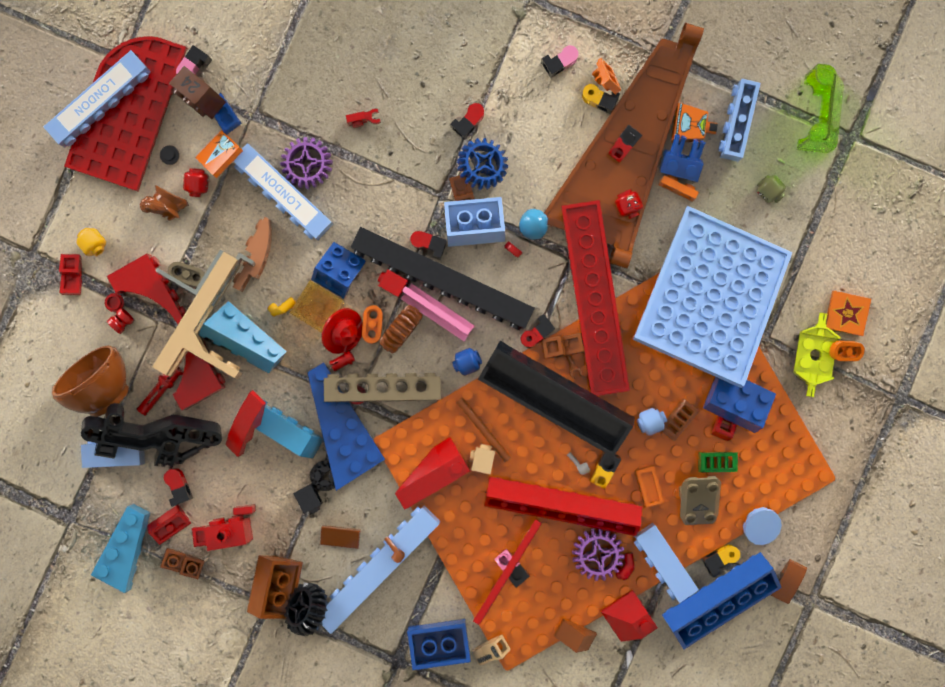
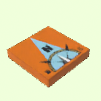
[195,130,243,178]

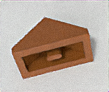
[554,619,597,653]

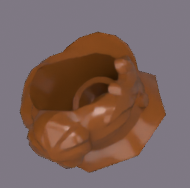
[140,185,189,221]

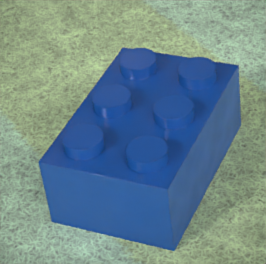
[703,377,776,433]
[407,619,471,670]

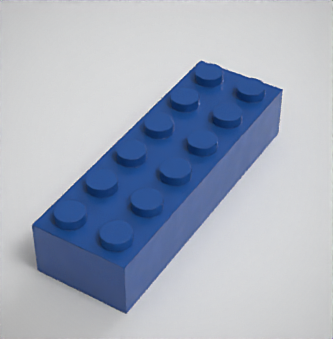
[662,552,782,650]

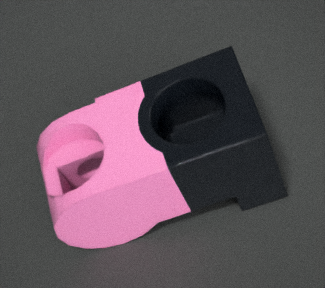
[176,45,212,75]
[541,45,578,78]
[495,549,530,588]

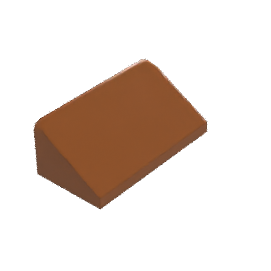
[320,525,361,549]

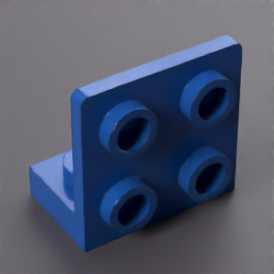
[311,242,366,299]

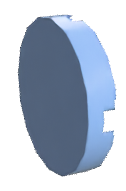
[743,507,782,545]

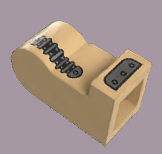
[472,635,511,665]

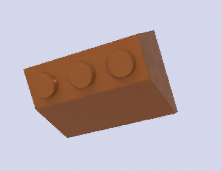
[247,555,303,619]

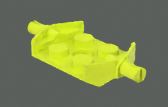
[793,313,840,397]

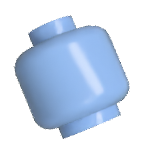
[637,407,667,436]

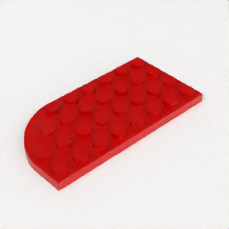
[64,36,188,192]

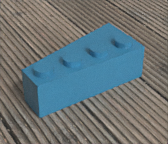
[198,301,287,373]
[255,398,323,458]
[91,504,150,593]

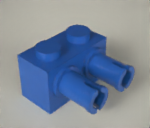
[659,134,706,182]

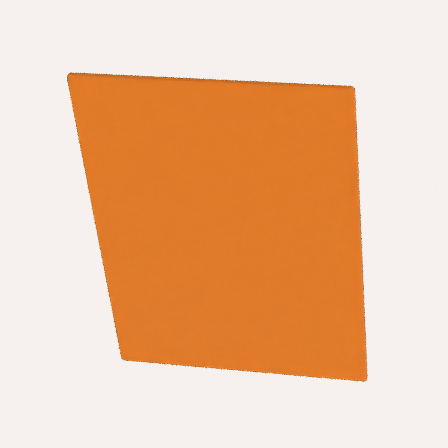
[373,273,835,671]

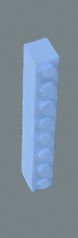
[322,505,441,634]

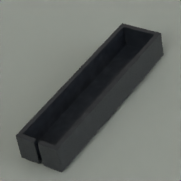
[478,341,635,457]

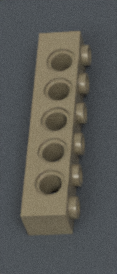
[324,373,441,402]

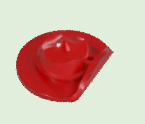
[321,308,363,354]

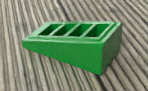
[698,452,738,472]

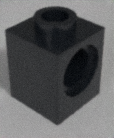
[293,483,323,515]

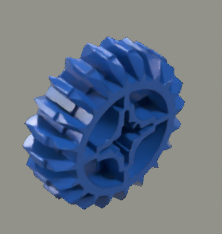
[457,138,508,190]

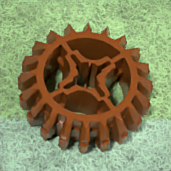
[380,305,423,354]

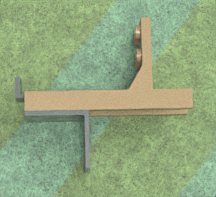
[152,250,256,380]

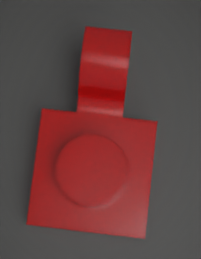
[346,109,381,128]

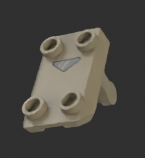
[679,476,721,525]

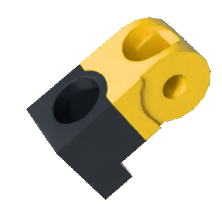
[582,84,620,114]
[590,452,621,489]
[701,544,740,577]

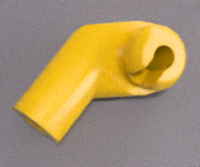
[267,297,296,317]

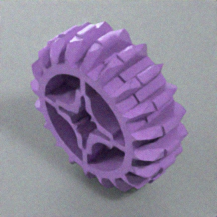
[280,137,333,189]
[572,528,625,581]

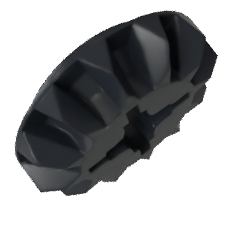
[310,460,335,491]

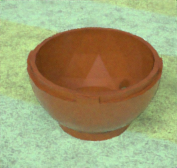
[52,345,129,417]

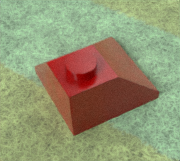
[601,590,658,642]

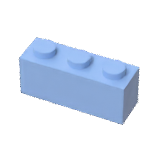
[81,441,145,468]

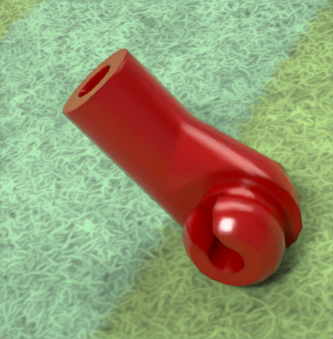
[616,552,635,580]

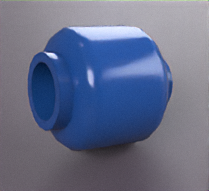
[452,348,482,376]

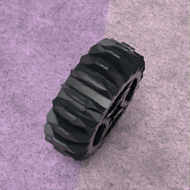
[284,583,329,636]

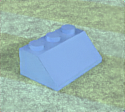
[444,197,505,247]

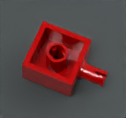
[204,515,253,551]

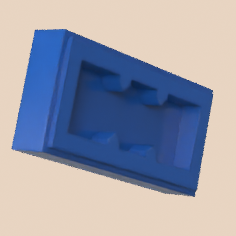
[214,93,242,135]

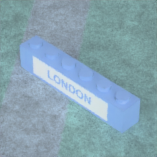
[43,50,151,148]
[234,143,333,240]

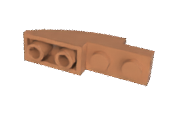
[233,217,272,292]

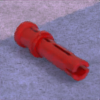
[136,367,184,416]

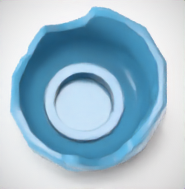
[519,209,548,240]

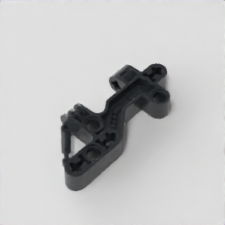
[81,403,222,469]

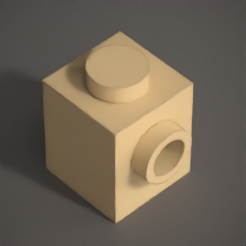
[469,444,495,474]

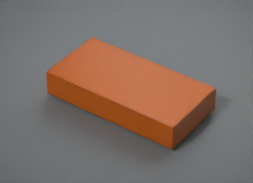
[635,466,664,508]

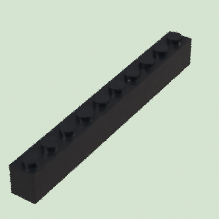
[350,227,535,331]

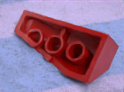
[395,437,470,510]

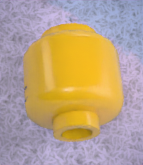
[76,228,106,256]

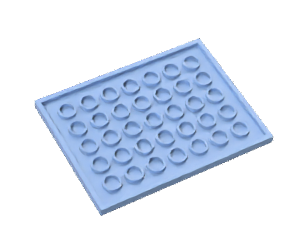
[633,206,792,388]

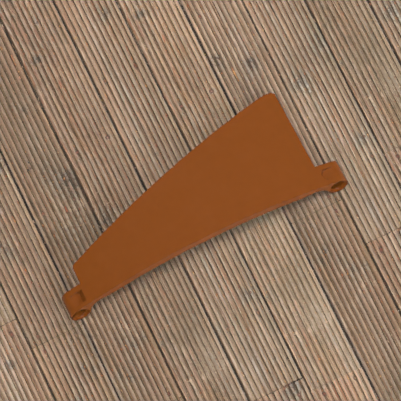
[544,22,704,269]

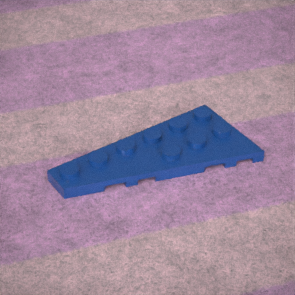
[307,362,385,491]

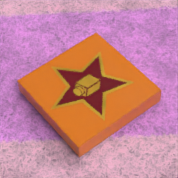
[826,291,871,336]

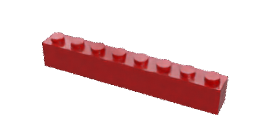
[484,477,642,536]

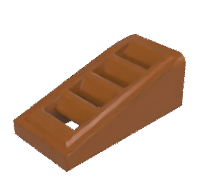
[662,399,699,441]

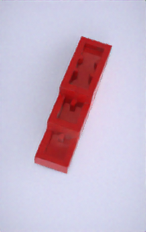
[225,390,266,457]

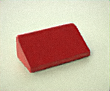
[147,505,191,545]

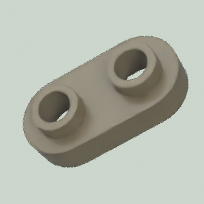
[167,262,205,287]

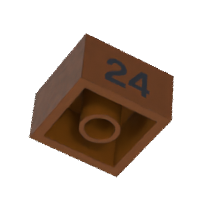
[169,66,226,119]

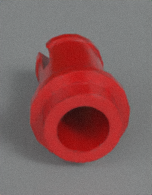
[329,351,355,372]

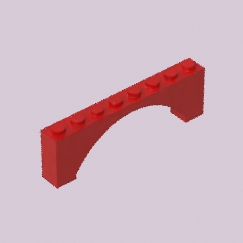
[106,254,226,411]

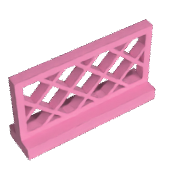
[401,283,474,341]

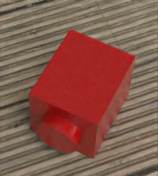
[377,269,409,298]

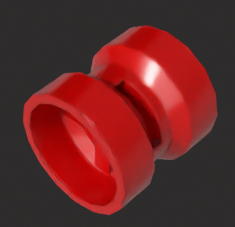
[107,307,135,334]

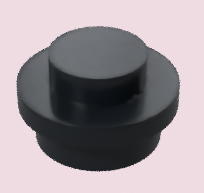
[160,145,180,165]

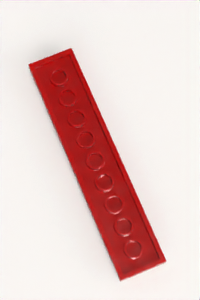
[561,200,630,396]

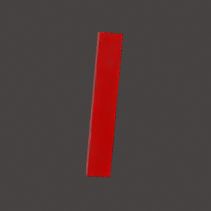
[473,519,542,625]

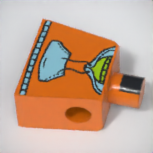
[671,103,718,143]

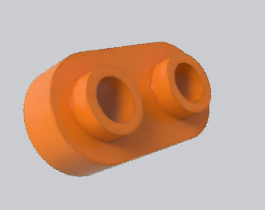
[362,305,383,344]
[829,341,865,361]

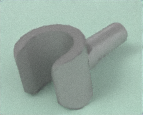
[567,452,590,475]

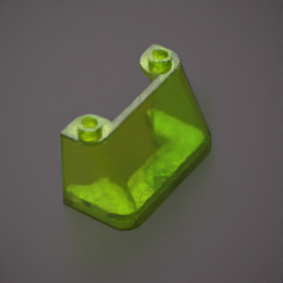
[797,64,844,153]

